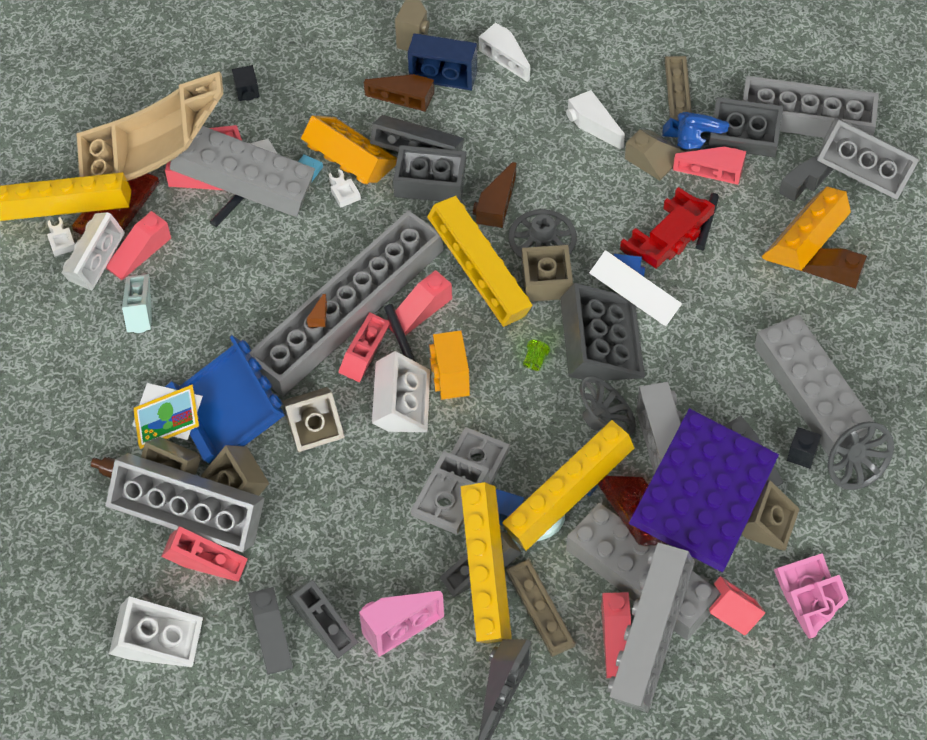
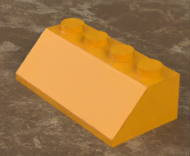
[301,115,397,184]
[762,187,851,271]

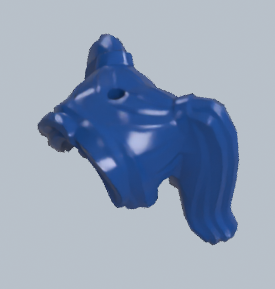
[677,112,729,149]

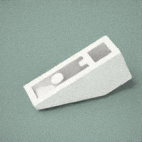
[479,22,530,82]
[566,90,625,149]

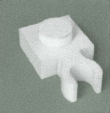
[329,169,361,208]
[47,217,75,257]

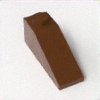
[364,74,434,112]
[473,162,517,228]
[801,248,867,289]

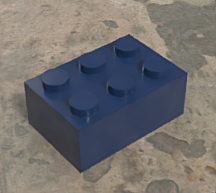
[407,33,477,91]

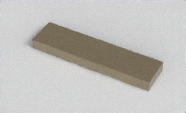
[664,56,692,121]
[506,559,575,657]

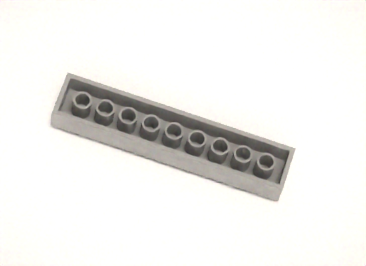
[249,210,443,397]

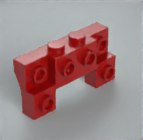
[620,187,715,269]

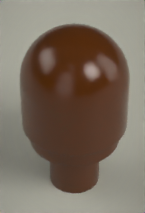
[91,457,115,478]

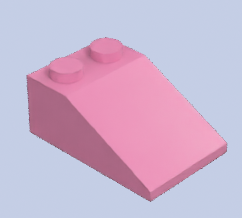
[359,591,444,657]

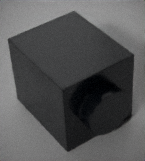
[232,65,260,101]
[787,427,822,469]

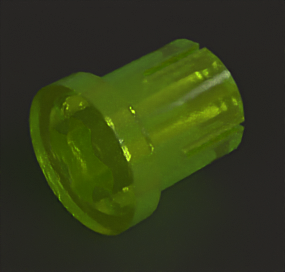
[523,340,551,371]

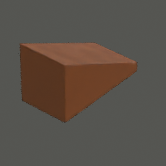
[307,294,327,327]

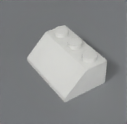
[61,212,125,291]
[372,351,430,432]

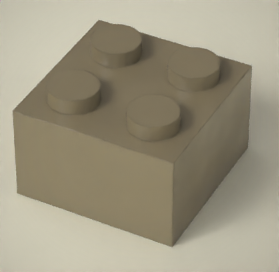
[522,245,573,302]

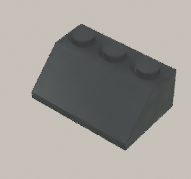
[709,97,783,158]
[393,145,467,202]

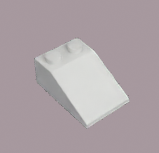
[109,596,203,667]

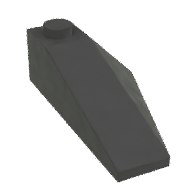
[479,639,532,740]

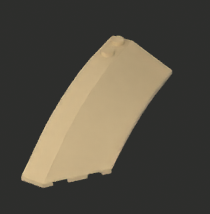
[77,72,223,181]

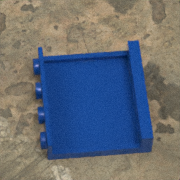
[165,335,285,464]

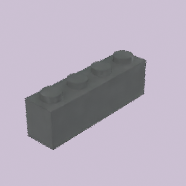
[370,115,464,152]

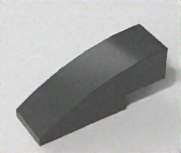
[779,155,833,201]

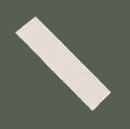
[589,250,682,326]

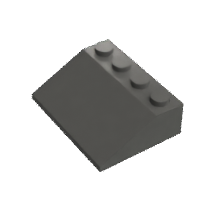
[560,283,645,381]

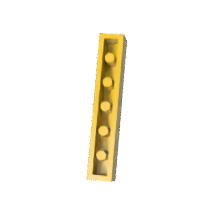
[0,172,131,221]
[427,196,533,327]
[502,420,635,551]
[461,482,512,643]

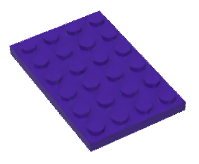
[629,408,779,573]

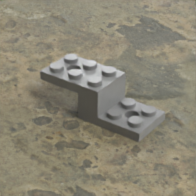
[410,427,510,534]

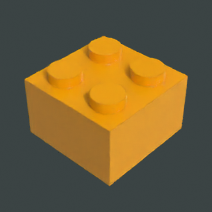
[429,330,470,400]

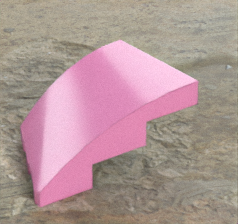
[774,553,849,639]

